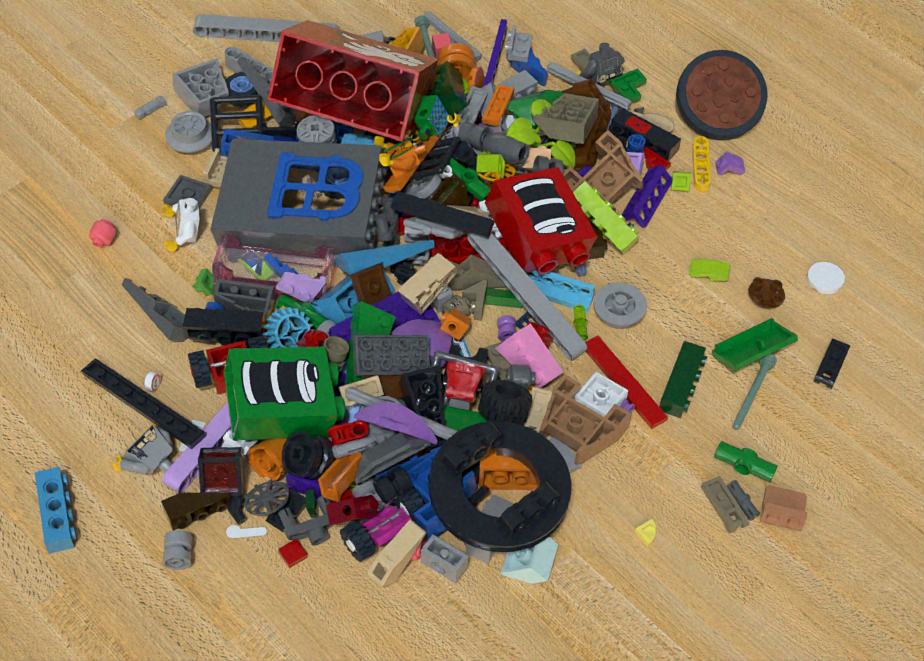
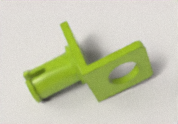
[476,151,505,178]

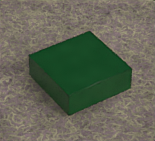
[306,489,319,518]

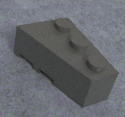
[213,279,276,325]

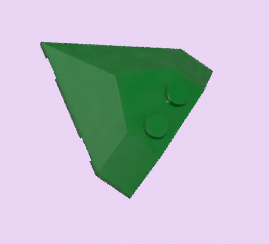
[507,90,565,141]

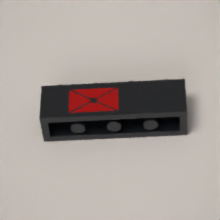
[611,108,681,161]

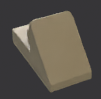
[462,280,487,321]

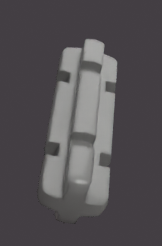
[134,96,166,119]

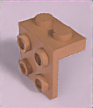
[760,485,807,531]

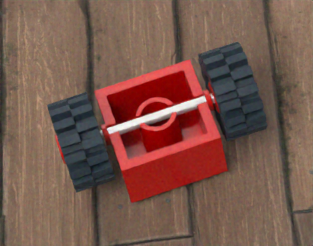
[188,335,268,394]

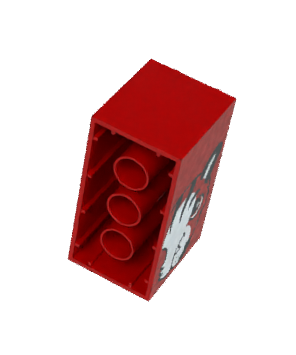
[267,20,439,142]

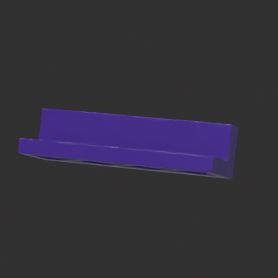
[621,164,672,228]

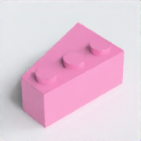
[495,324,563,388]

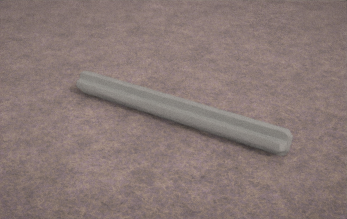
[547,62,631,110]
[345,387,458,440]

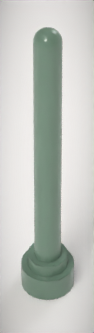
[414,16,438,66]
[733,354,777,430]

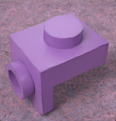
[715,151,745,175]

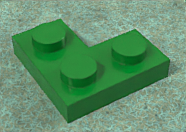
[609,68,647,103]

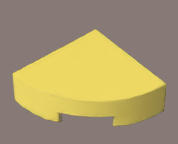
[635,519,656,547]

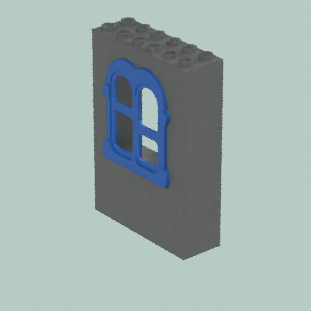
[210,139,388,256]

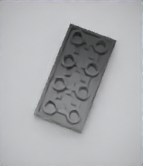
[352,335,431,376]

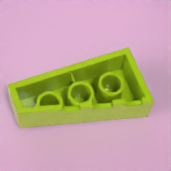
[573,181,639,255]

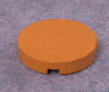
[468,66,485,91]

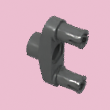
[375,198,399,245]
[278,496,334,546]

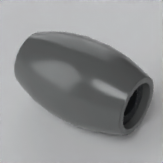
[483,132,529,164]

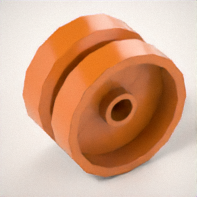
[438,43,475,82]

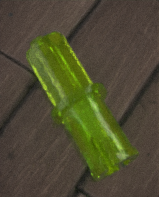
[573,304,588,341]

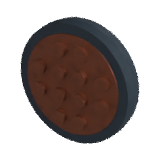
[676,50,768,140]

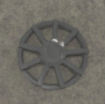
[244,480,289,516]

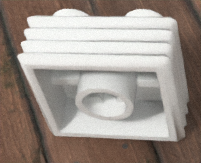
[575,372,628,417]

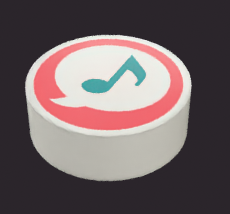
[144,371,161,392]

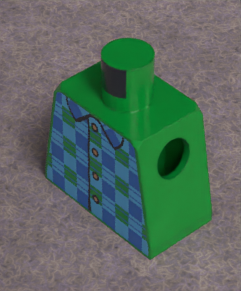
[414,95,449,140]

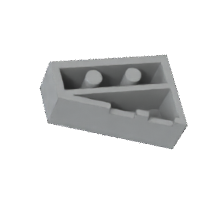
[464,495,514,564]

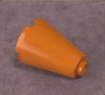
[247,438,287,481]

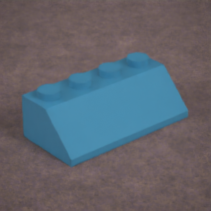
[317,263,395,324]

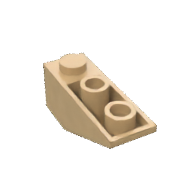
[367,519,427,587]

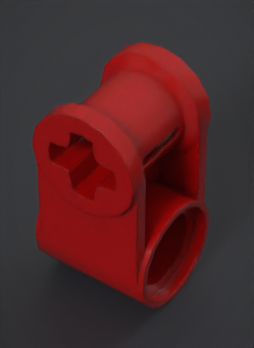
[327,420,368,446]

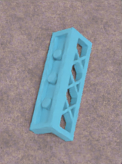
[526,270,595,313]

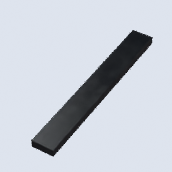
[81,358,206,449]

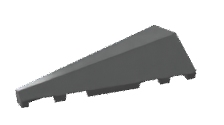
[237,57,298,127]
[122,278,187,342]

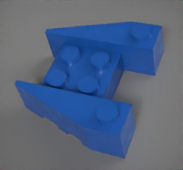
[376,446,477,539]

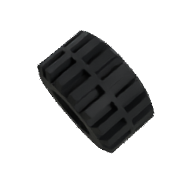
[478,380,532,425]

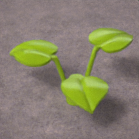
[506,99,575,168]

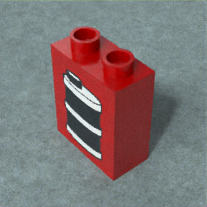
[485,167,597,274]

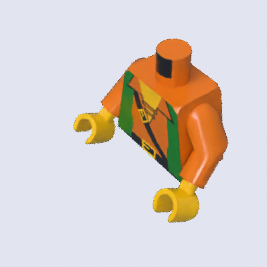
[374,136,427,178]

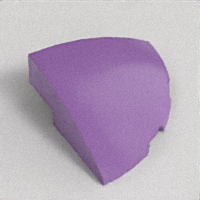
[390,319,452,366]
[354,402,438,444]

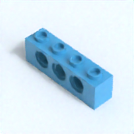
[34,467,77,554]

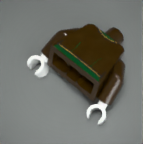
[419,165,470,206]

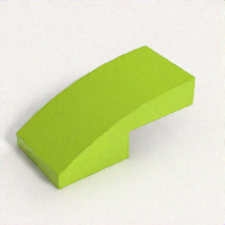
[689,259,731,281]

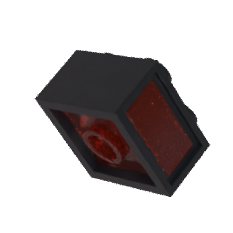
[198,447,245,496]

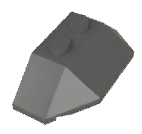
[353,431,431,484]

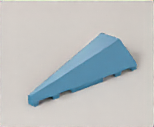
[335,240,435,275]

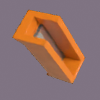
[318,453,362,502]

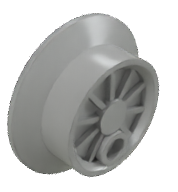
[165,111,212,153]
[594,283,647,329]

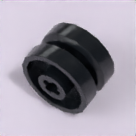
[281,431,335,480]

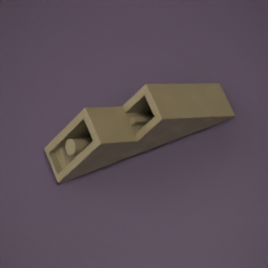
[448,255,507,290]

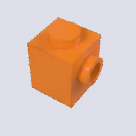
[440,307,472,340]

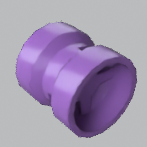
[497,315,517,342]

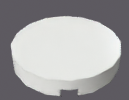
[807,262,845,295]

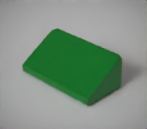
[485,288,523,308]

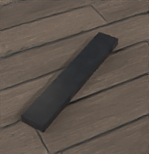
[390,191,495,239]

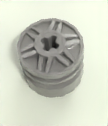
[296,115,337,144]

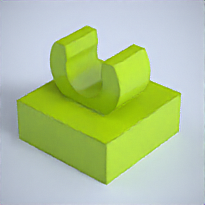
[671,171,691,191]

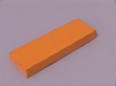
[482,85,514,127]

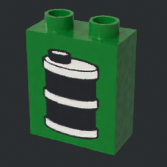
[224,347,345,441]

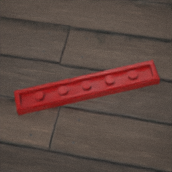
[585,335,668,429]

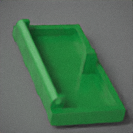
[712,318,798,371]

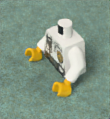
[161,198,200,252]

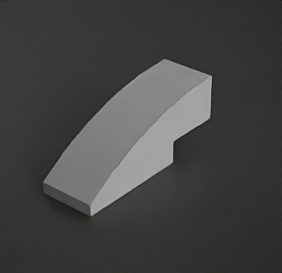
[458,86,488,126]

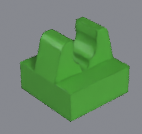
[192,268,217,296]

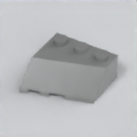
[173,58,229,117]

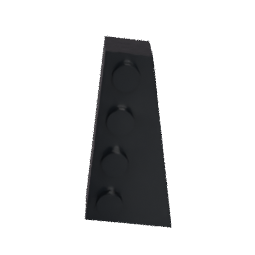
[182,308,267,348]
[399,365,446,455]

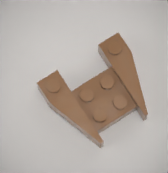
[562,130,643,213]
[539,374,632,465]

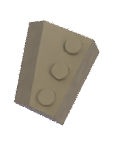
[533,93,599,144]

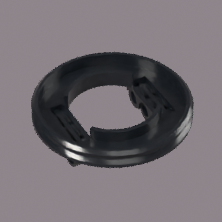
[429,421,571,552]

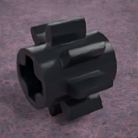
[394,262,417,285]

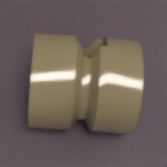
[323,336,349,373]

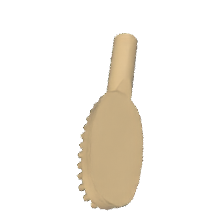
[627,109,674,132]

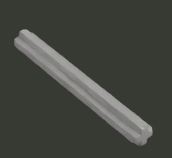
[424,11,482,61]

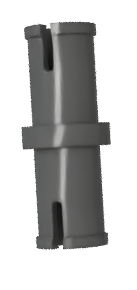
[727,480,760,521]

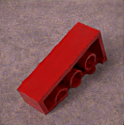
[428,234,508,265]

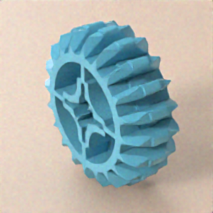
[262,307,313,348]

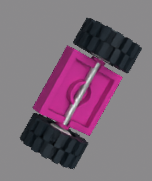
[340,488,425,562]

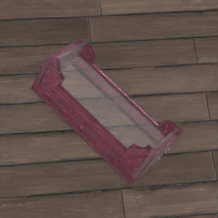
[212,235,334,304]

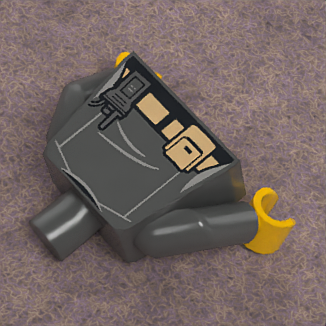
[576,43,625,85]

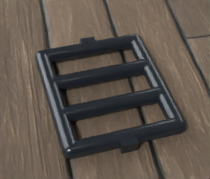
[210,93,264,152]
[408,136,460,181]

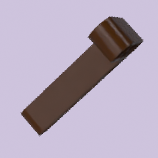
[573,79,612,171]

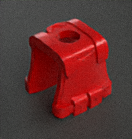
[446,361,486,403]

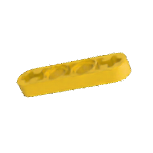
[692,136,711,192]

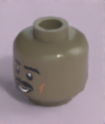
[442,295,470,316]

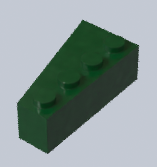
[431,61,468,117]

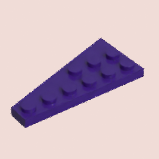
[328,292,441,344]

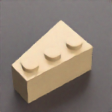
[397,253,458,315]

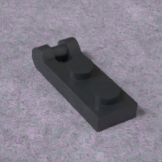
[814,338,851,389]

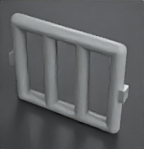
[403,217,469,239]

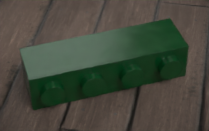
[659,341,708,418]

